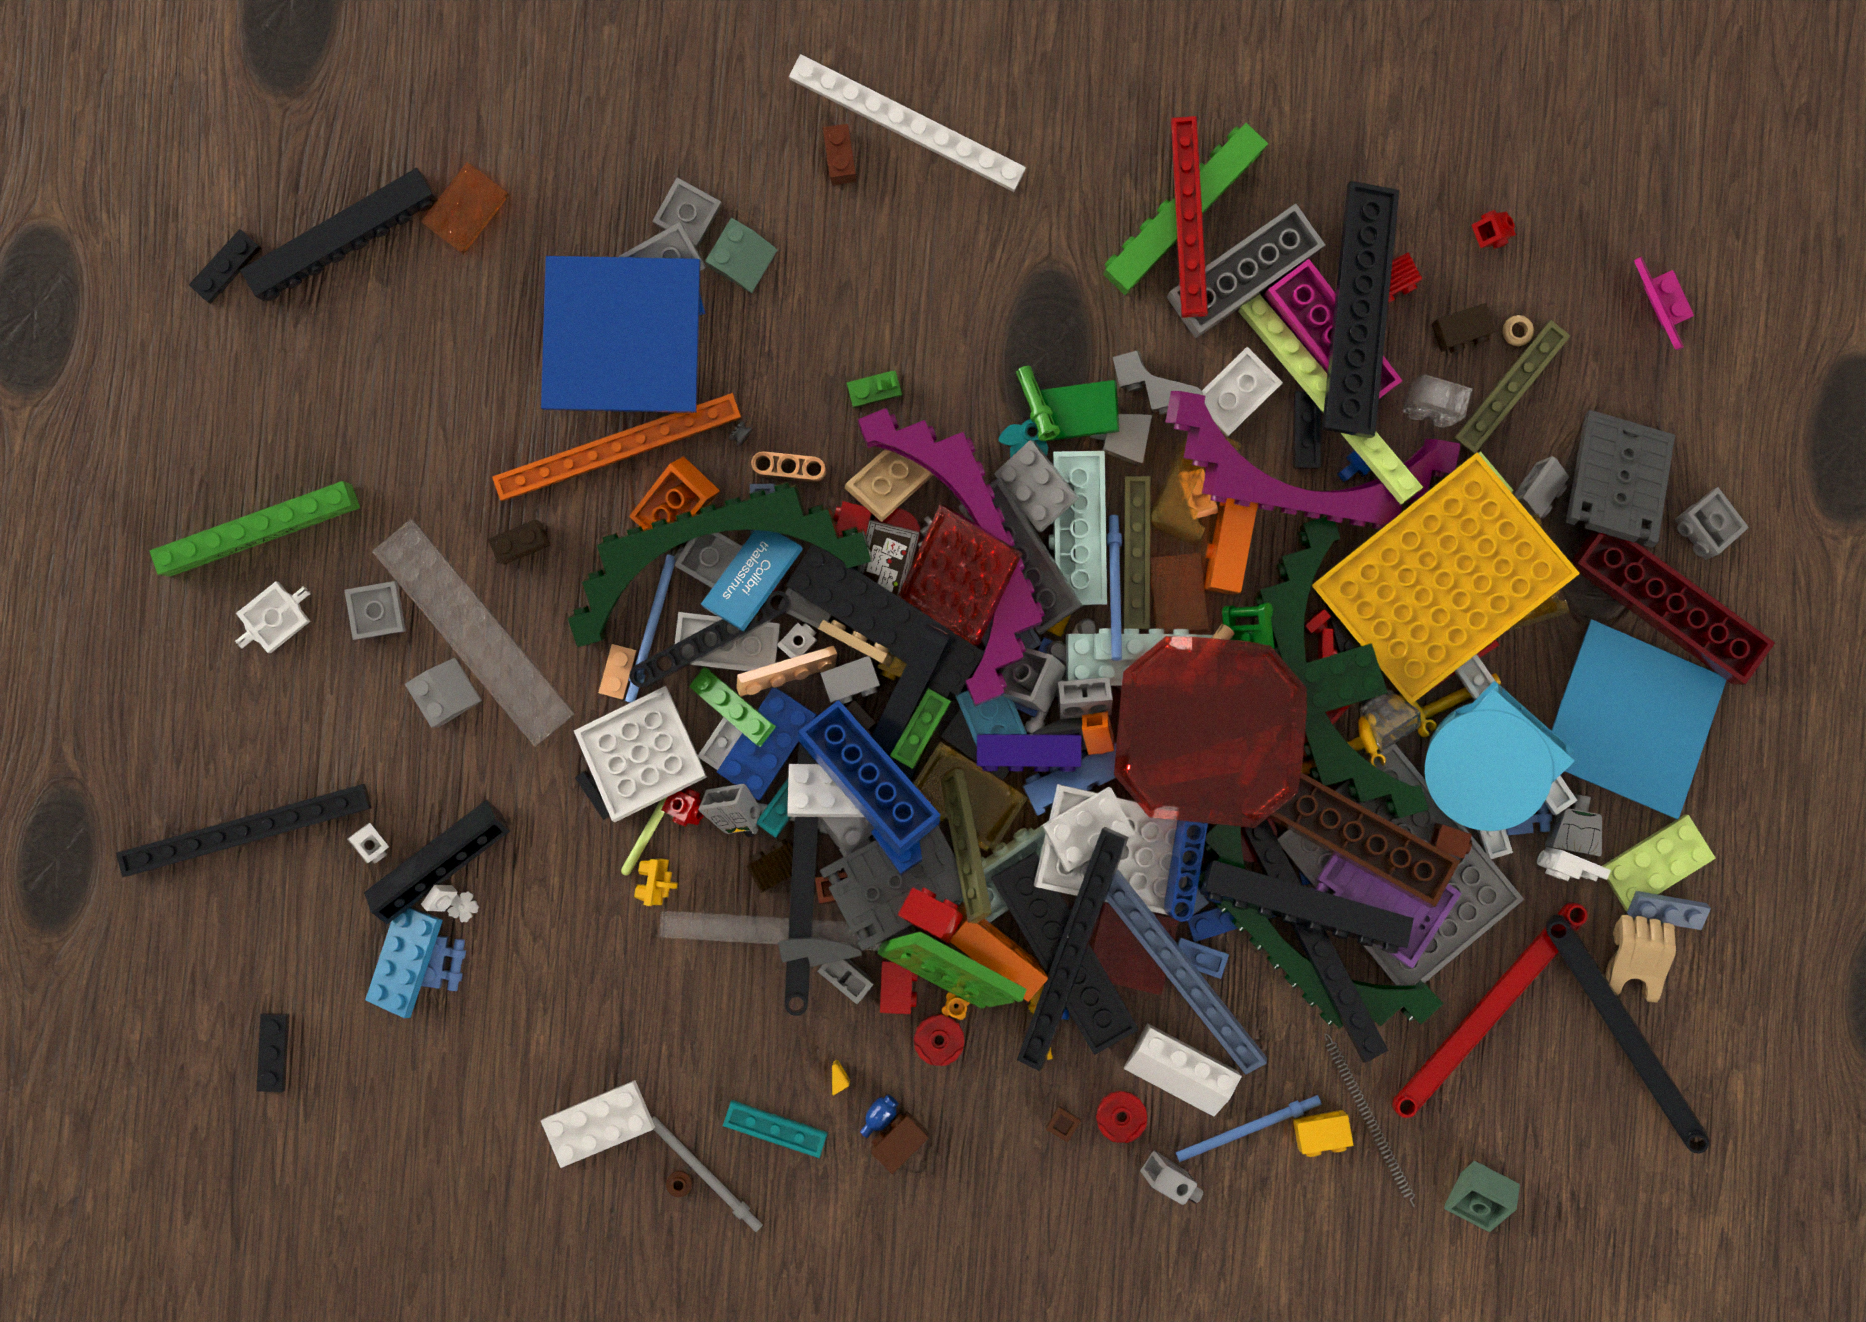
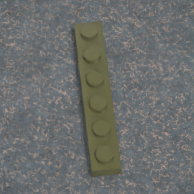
[1453,320,1570,455]
[1123,476,1151,629]
[940,769,992,923]

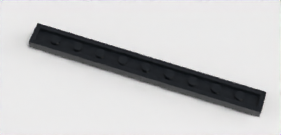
[116,784,372,878]
[1241,816,1389,1063]
[1017,827,1129,1071]

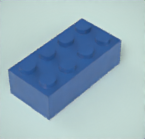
[717,687,818,800]

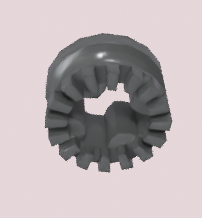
[729,421,753,447]

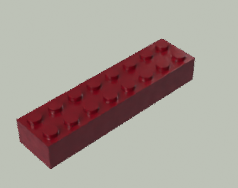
[1571,531,1775,685]

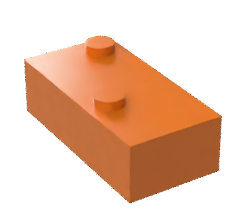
[1203,498,1258,596]
[950,901,1048,1002]

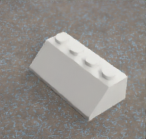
[1124,1023,1242,1116]

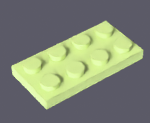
[1602,814,1716,911]

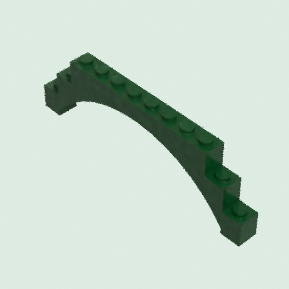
[568,482,873,648]
[1255,516,1429,819]
[1198,774,1444,1029]

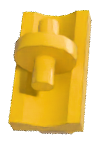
[634,859,678,906]

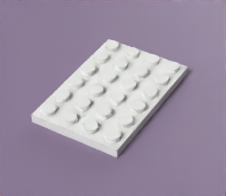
[1034,784,1195,915]

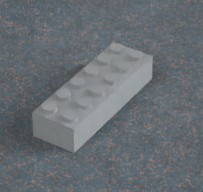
[1167,204,1325,339]

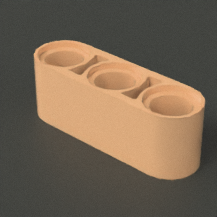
[751,452,826,482]

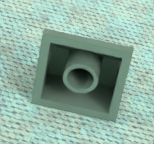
[705,218,778,293]
[1444,1161,1520,1232]

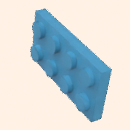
[365,907,443,1018]

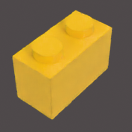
[1293,1110,1354,1157]

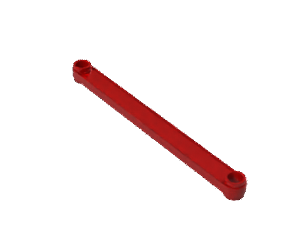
[1392,902,1588,1118]

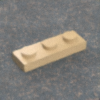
[818,620,894,667]

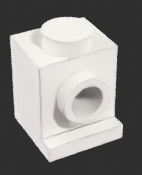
[777,623,818,658]
[347,823,389,864]

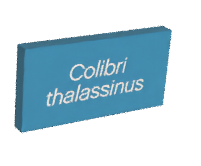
[701,530,803,632]

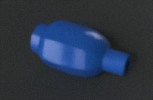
[860,1094,899,1138]

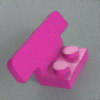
[1634,256,1694,350]

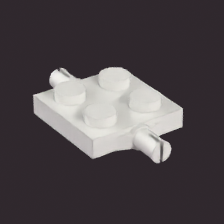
[235,581,311,653]

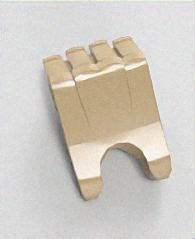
[1605,915,1676,1003]

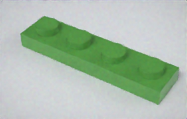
[689,667,776,747]

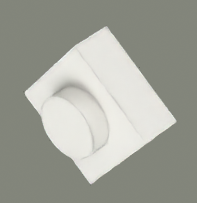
[421,885,458,911]

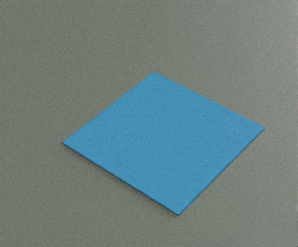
[1551,619,1726,820]

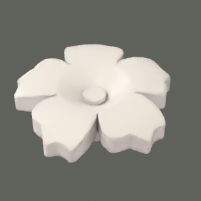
[447,891,479,922]

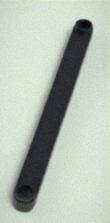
[785,742,818,1016]
[1546,914,1709,1154]

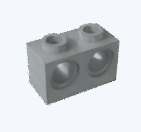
[1057,677,1113,719]
[817,959,875,1004]

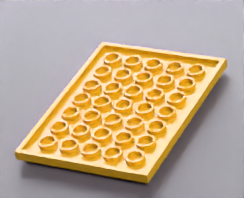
[1311,452,1580,705]

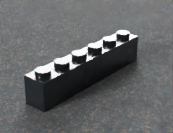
[364,800,510,924]

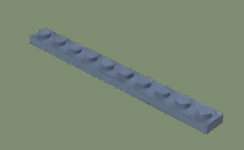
[1106,869,1267,1075]

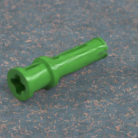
[1016,366,1060,441]

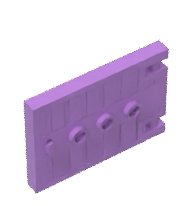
[1311,854,1462,968]

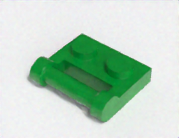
[1222,603,1274,652]

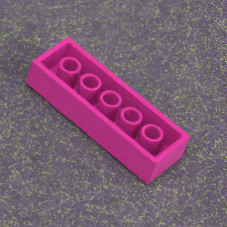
[1263,259,1403,398]

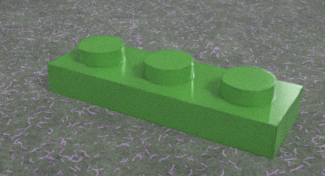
[890,688,951,769]

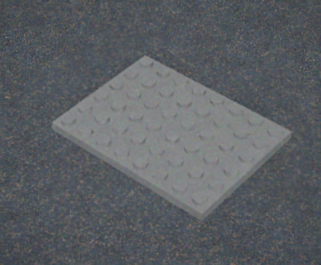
[1277,742,1524,985]

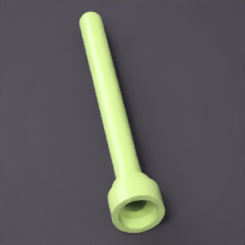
[621,797,667,876]

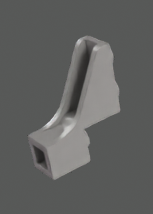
[1113,351,1203,415]

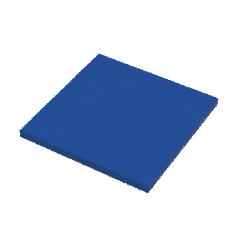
[541,256,701,413]

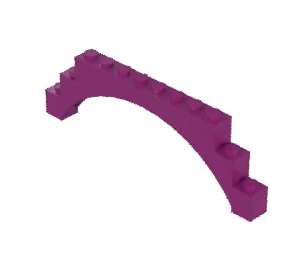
[1165,391,1460,529]
[858,408,1045,707]

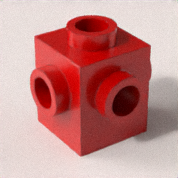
[1471,210,1516,249]
[661,788,704,827]

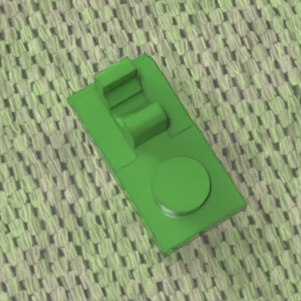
[847,371,902,409]

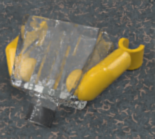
[1358,690,1437,767]

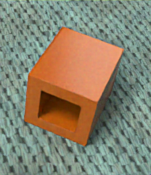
[1082,711,1114,755]

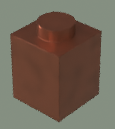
[1429,823,1472,859]

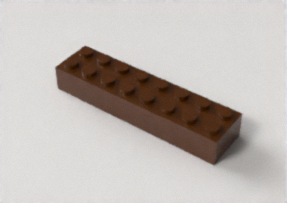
[1245,757,1460,908]

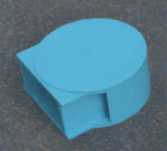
[1425,680,1575,831]

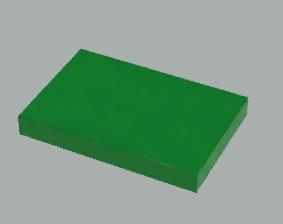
[1041,380,1120,441]

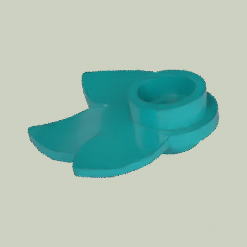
[998,419,1048,458]

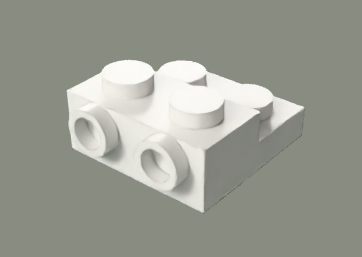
[1537,847,1611,881]

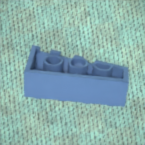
[1022,743,1128,816]

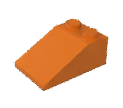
[629,456,720,529]

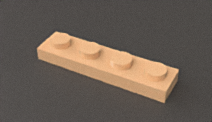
[736,646,837,697]

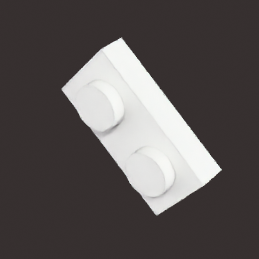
[698,717,742,770]

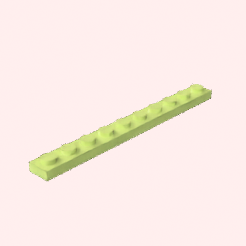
[1238,294,1423,504]

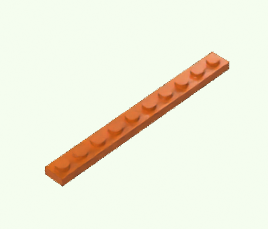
[492,393,741,502]

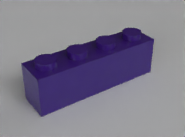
[977,734,1081,772]

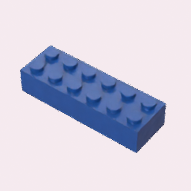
[798,700,941,856]

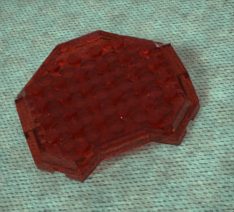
[1114,636,1307,828]

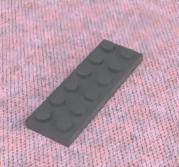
[959,478,1083,634]

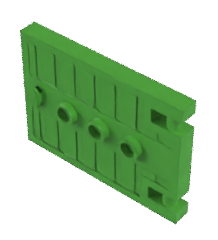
[877,932,1027,1009]

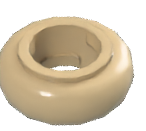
[1502,315,1534,347]

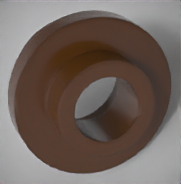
[666,1171,692,1197]

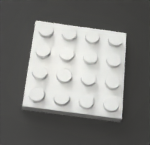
[574,686,707,822]

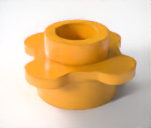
[942,992,970,1020]

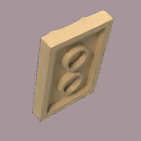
[845,449,933,522]

